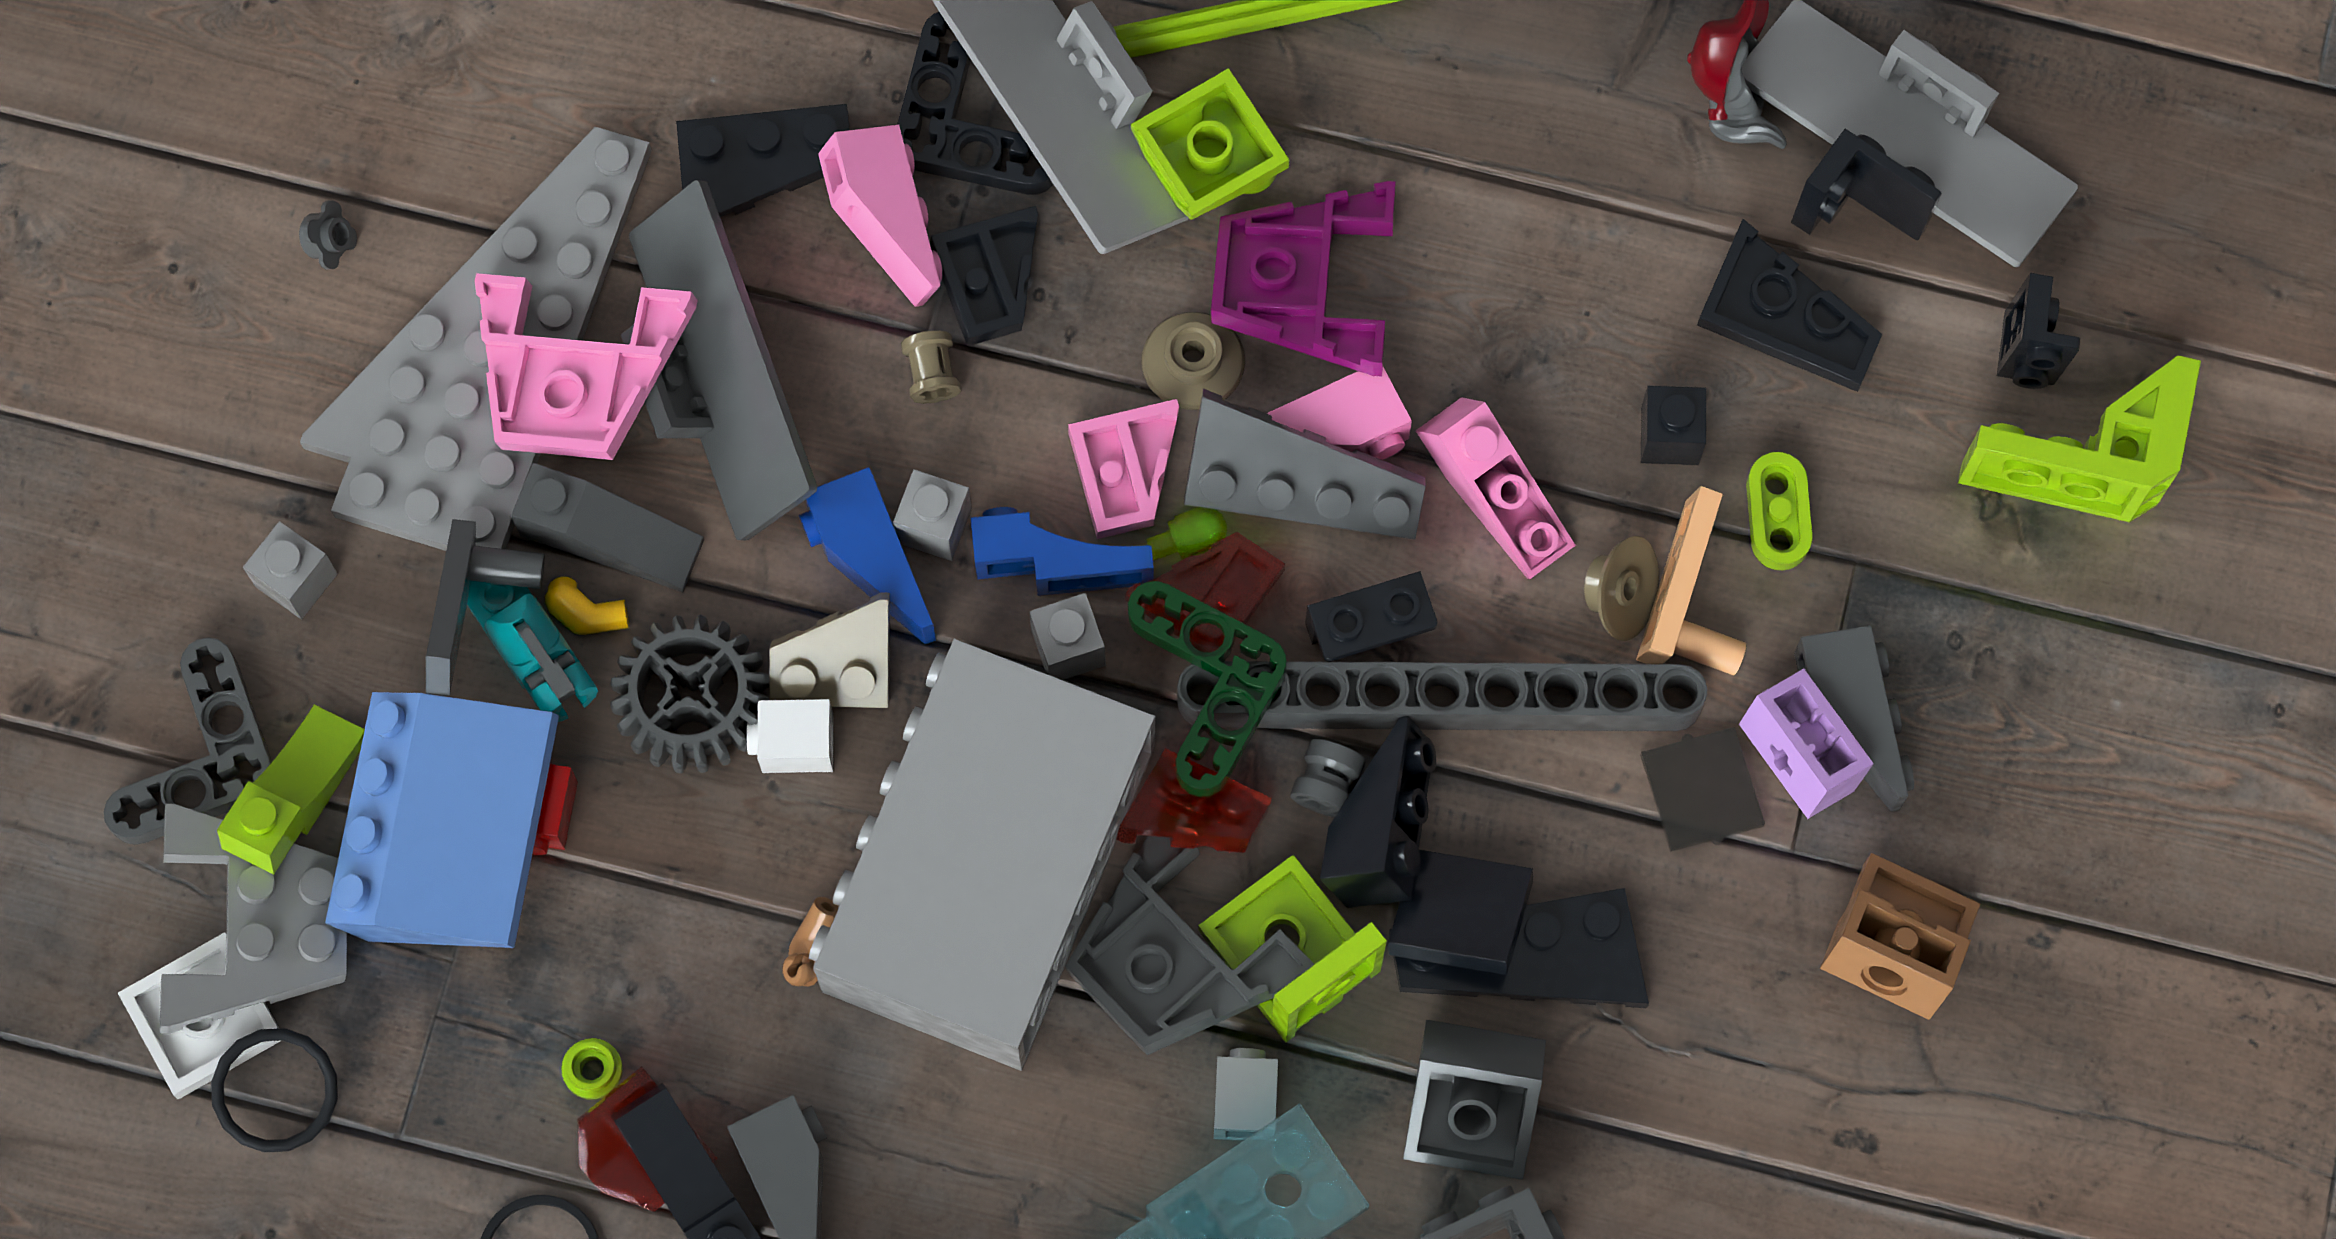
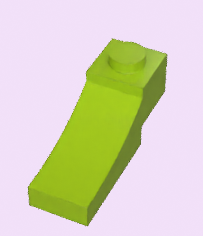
[217,704,365,875]

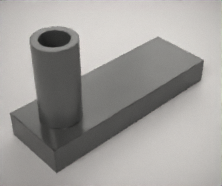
[426,519,545,696]

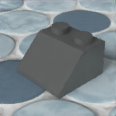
[1403,1020,1546,1180]

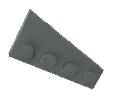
[1184,388,1426,539]

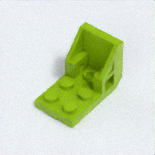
[1958,356,2201,522]

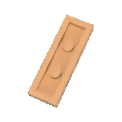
[1636,486,1746,676]

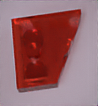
[1125,532,1285,653]
[1116,748,1272,853]

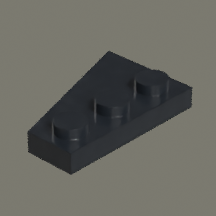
[676,104,850,217]
[1697,219,1882,392]

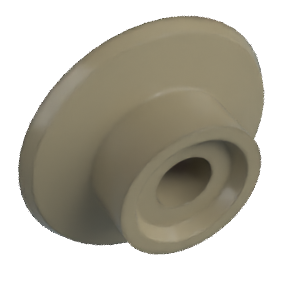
[1141,312,1245,410]
[1584,536,1659,641]

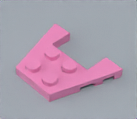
[475,273,698,460]

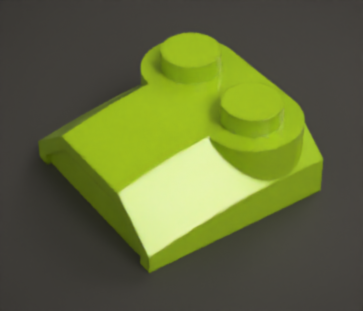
[1131,68,1289,220]

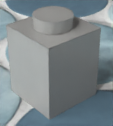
[893,469,972,561]
[243,521,338,620]
[1029,593,1106,680]
[1214,1048,1278,1142]

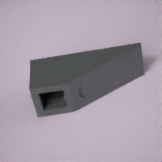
[1794,625,1914,812]

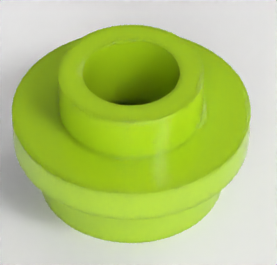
[561,1038,623,1100]

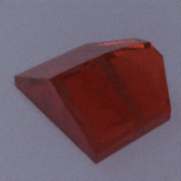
[577,1066,718,1212]

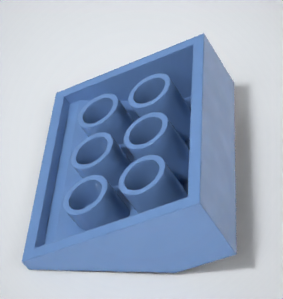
[325,692,559,948]

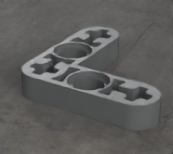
[103,637,272,845]

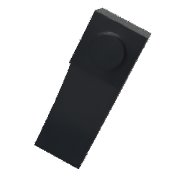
[611,1083,761,1239]

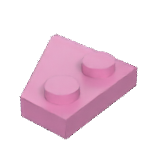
[1068,399,1179,539]

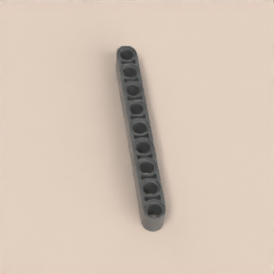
[1177,661,1708,731]

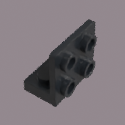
[1791,128,1942,240]

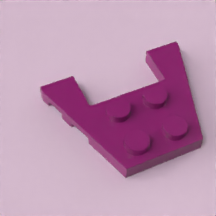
[1211,181,1396,376]

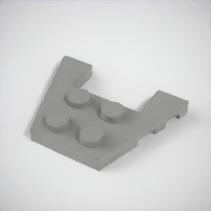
[160,804,347,1034]

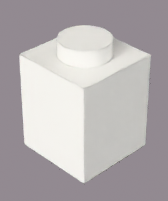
[747,699,833,773]

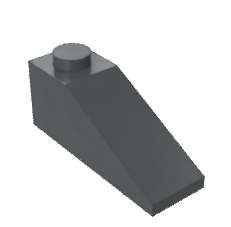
[511,463,704,592]
[727,1095,827,1239]

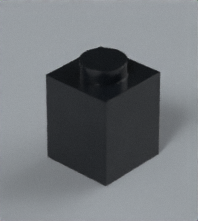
[1641,386,1706,465]

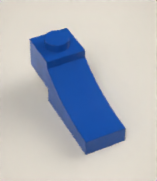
[971,507,1154,596]

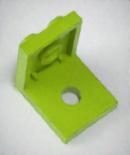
[1198,855,1387,1043]

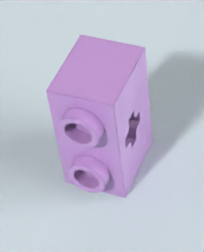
[1739,669,1874,819]

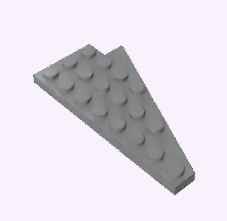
[300,127,652,551]

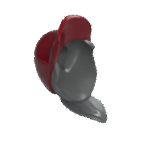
[1687,0,1787,149]

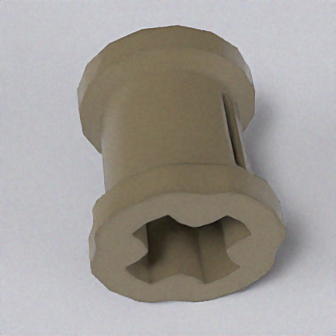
[901,330,961,404]

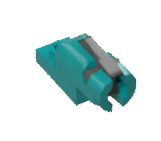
[467,581,598,722]

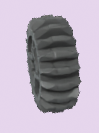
[610,614,770,774]

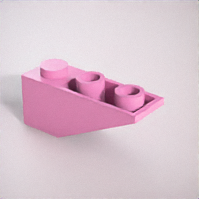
[818,125,942,307]
[1416,397,1576,579]

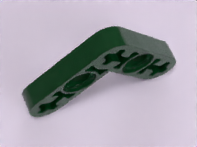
[1128,581,1286,797]

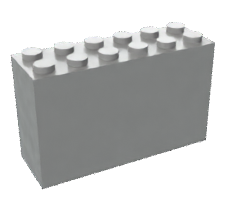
[809,639,1155,1071]

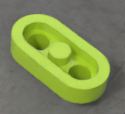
[1746,452,1812,570]

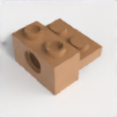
[1820,853,1980,1020]

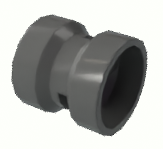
[1290,739,1366,817]

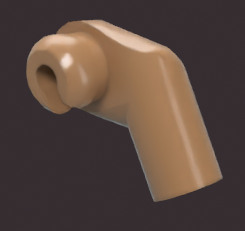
[782,897,839,987]

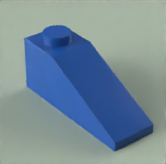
[799,467,936,644]

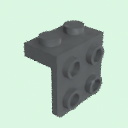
[1419,1186,1565,1239]

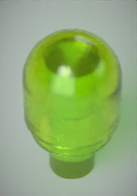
[1145,507,1228,561]

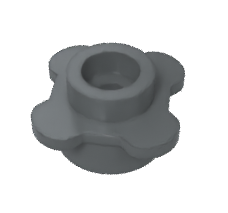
[299,200,357,270]

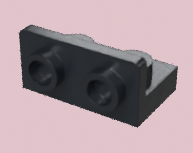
[1997,273,2080,389]
[1305,571,1437,662]

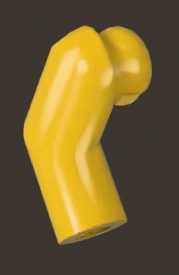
[545,576,629,635]

